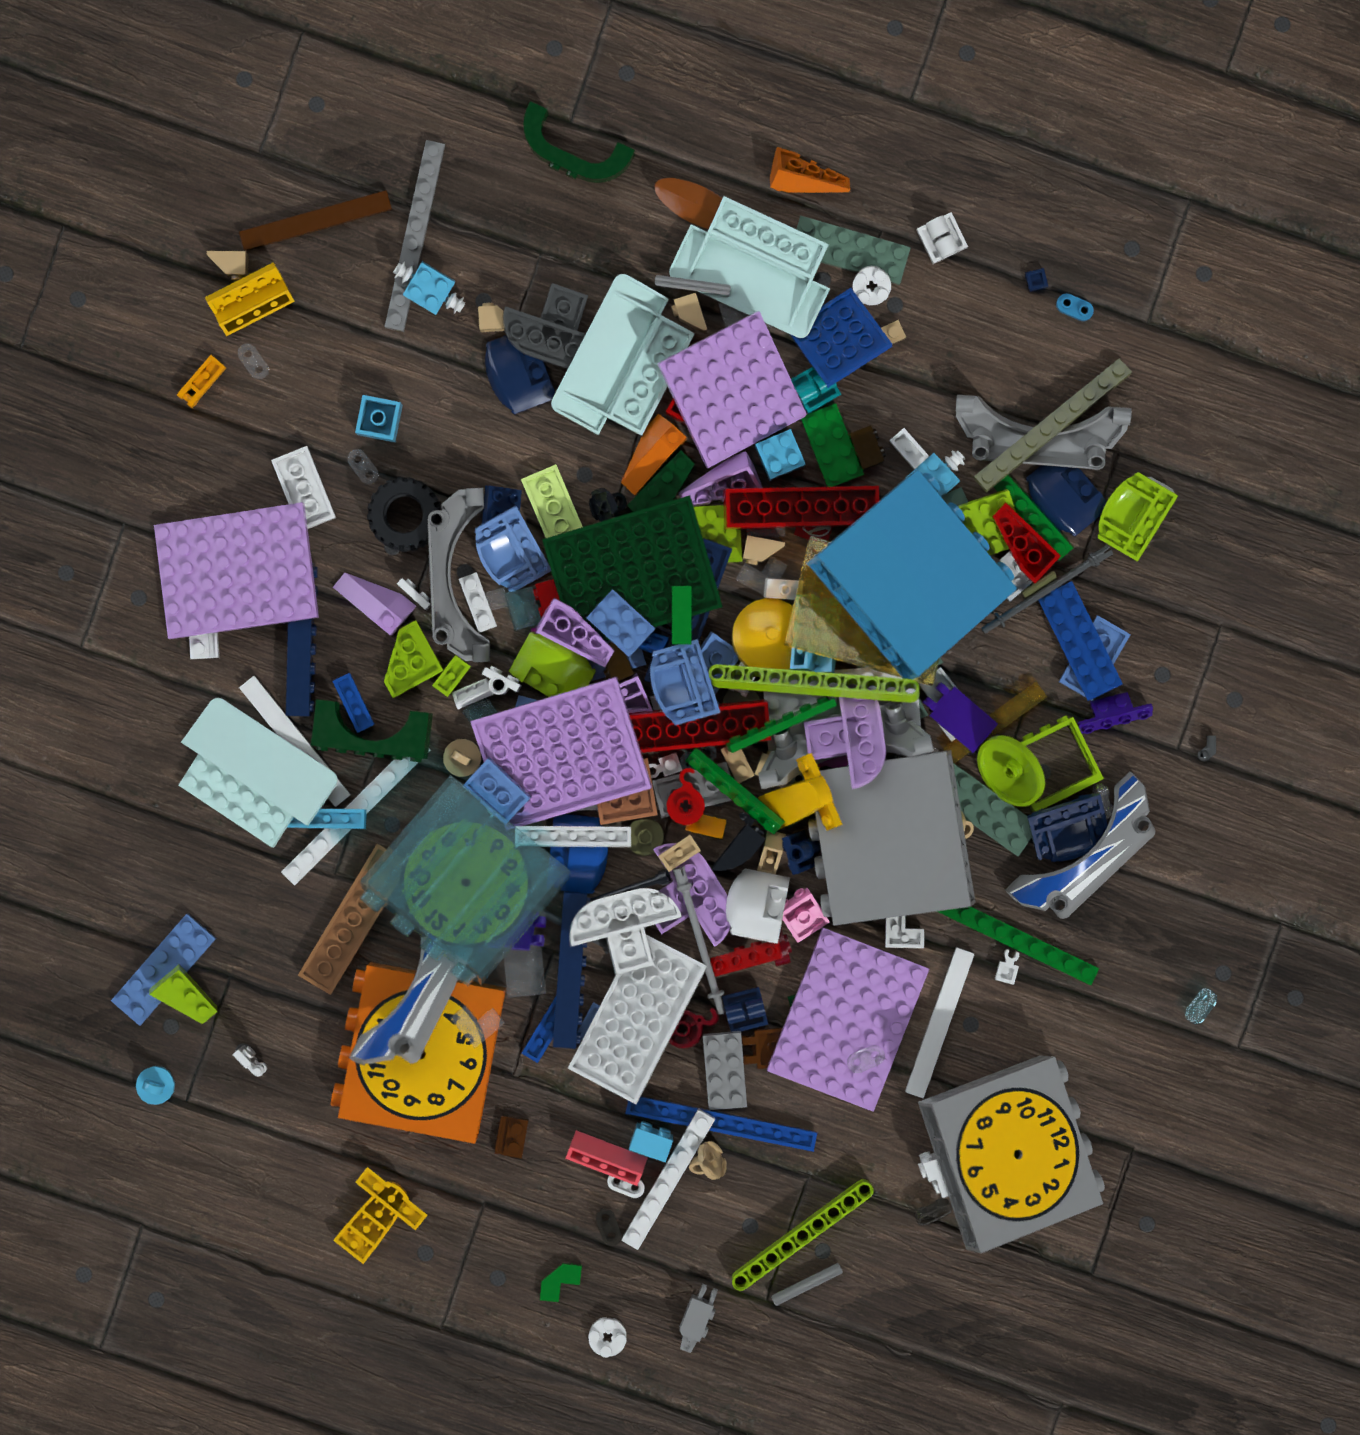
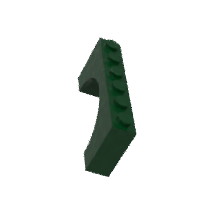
[311,699,433,762]

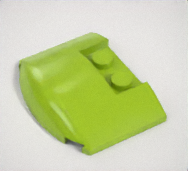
[1098,472,1178,562]
[509,632,596,697]

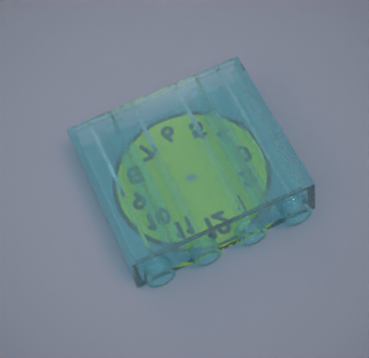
[360,775,571,986]

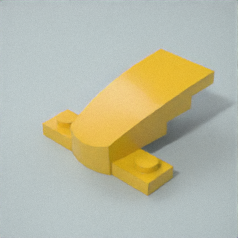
[758,753,842,831]
[333,1167,427,1264]

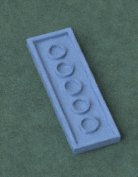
[111,913,217,1026]

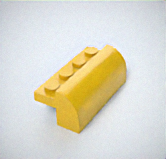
[205,262,295,336]

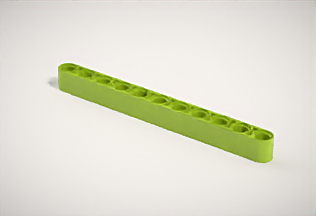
[708,664,920,703]

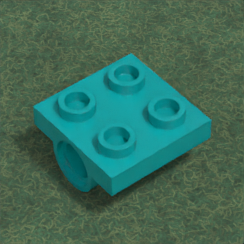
[791,367,841,414]

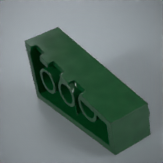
[627,450,695,512]

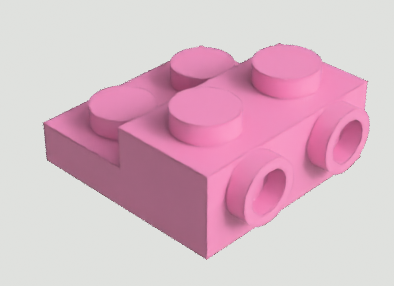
[782,888,830,943]

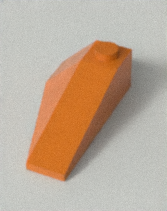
[770,147,850,193]
[621,413,687,496]

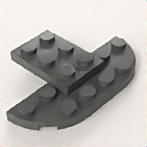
[503,283,588,369]

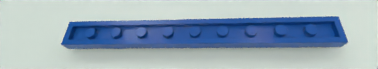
[625,1096,817,1152]

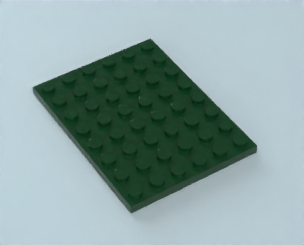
[542,495,723,641]

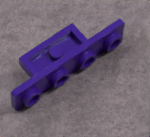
[1077,692,1153,734]

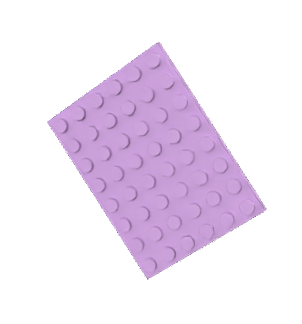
[154,502,319,639]
[471,677,652,831]
[767,927,929,1112]

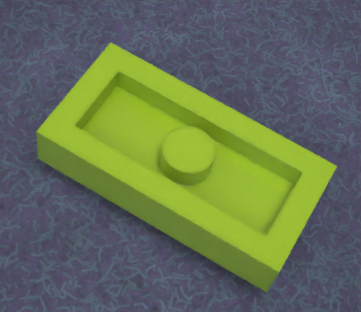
[432,655,471,697]

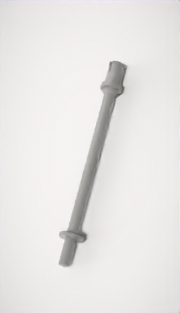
[673,866,725,1014]

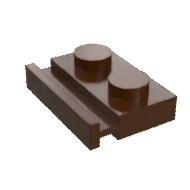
[494,1115,529,1159]

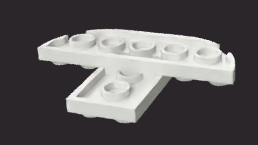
[569,888,682,975]

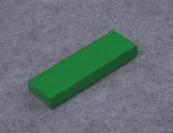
[672,586,692,644]

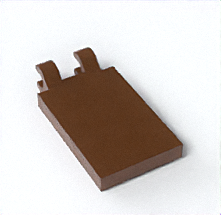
[741,1027,783,1069]

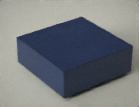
[1025,268,1049,292]

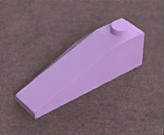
[678,451,763,506]
[333,573,416,636]
[536,598,614,667]

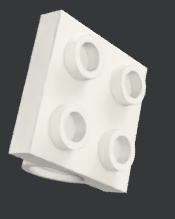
[916,212,968,264]
[482,666,522,695]

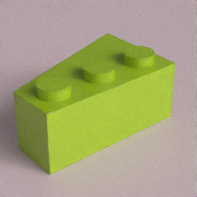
[149,964,217,1024]

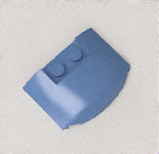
[475,506,551,593]
[650,639,720,725]

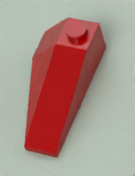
[992,503,1061,584]

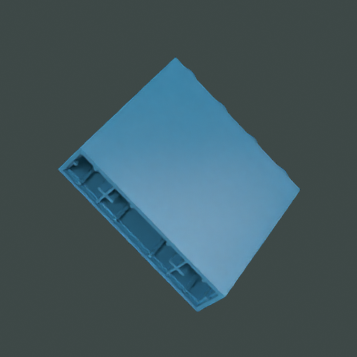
[807,470,1017,679]

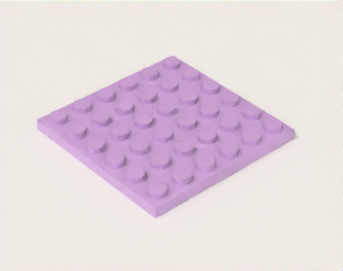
[657,311,807,468]

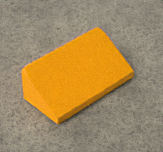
[685,815,727,839]

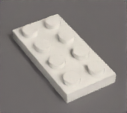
[271,446,336,529]

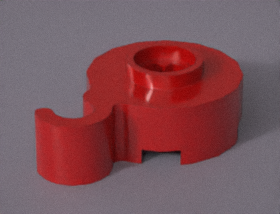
[667,768,705,825]

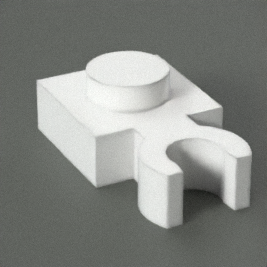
[649,753,682,778]
[995,949,1019,985]

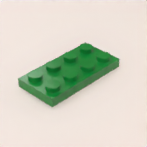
[801,404,864,487]

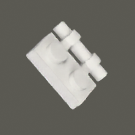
[233,1045,267,1076]

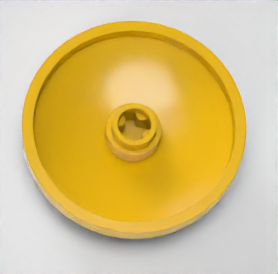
[732,598,795,670]

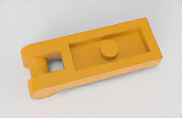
[177,355,226,408]

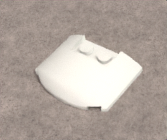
[726,868,790,944]

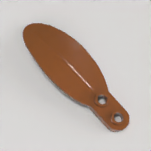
[655,178,723,229]

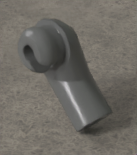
[1197,736,1216,761]

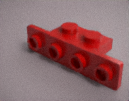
[710,941,783,977]

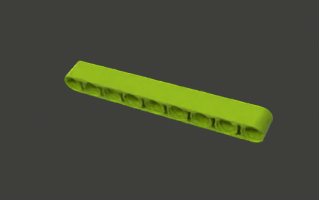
[732,1179,873,1291]

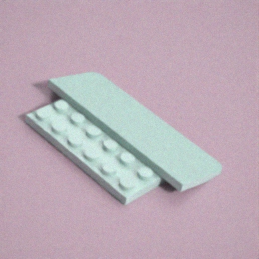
[669,196,830,338]
[551,274,695,436]
[179,698,338,848]

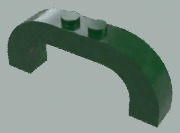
[524,101,635,183]

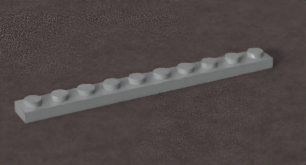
[385,140,445,332]

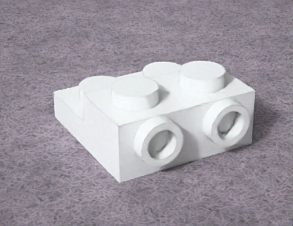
[918,1152,948,1198]

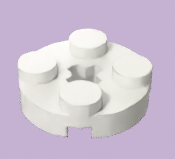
[853,266,891,305]
[588,1317,627,1358]

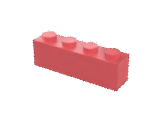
[565,1130,648,1186]

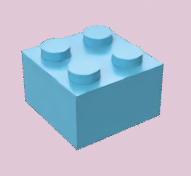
[355,395,403,442]
[755,429,806,481]
[629,1121,673,1163]

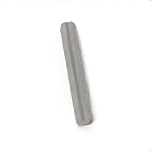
[655,275,731,295]
[771,1263,843,1306]

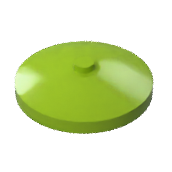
[977,735,1045,807]

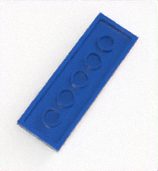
[1038,581,1123,701]

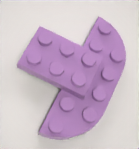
[804,684,886,789]
[653,843,730,947]

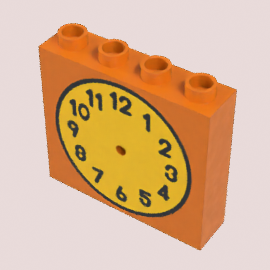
[331,962,506,1144]

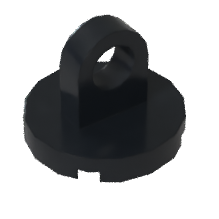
[589,488,627,522]

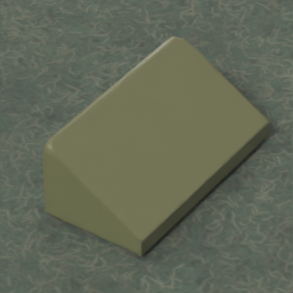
[1020,571,1057,600]

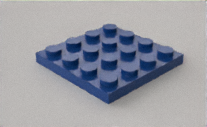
[789,288,893,388]

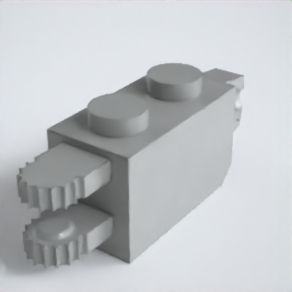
[679,1284,718,1353]

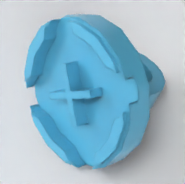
[136,1066,175,1105]

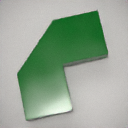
[540,1263,582,1302]

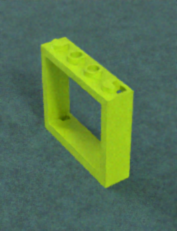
[1021,715,1104,813]

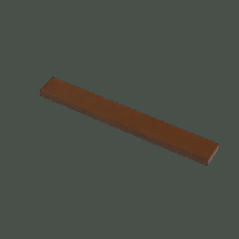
[239,190,392,251]

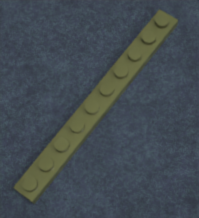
[974,358,1132,492]

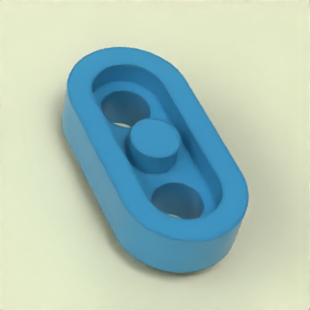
[1056,294,1094,321]

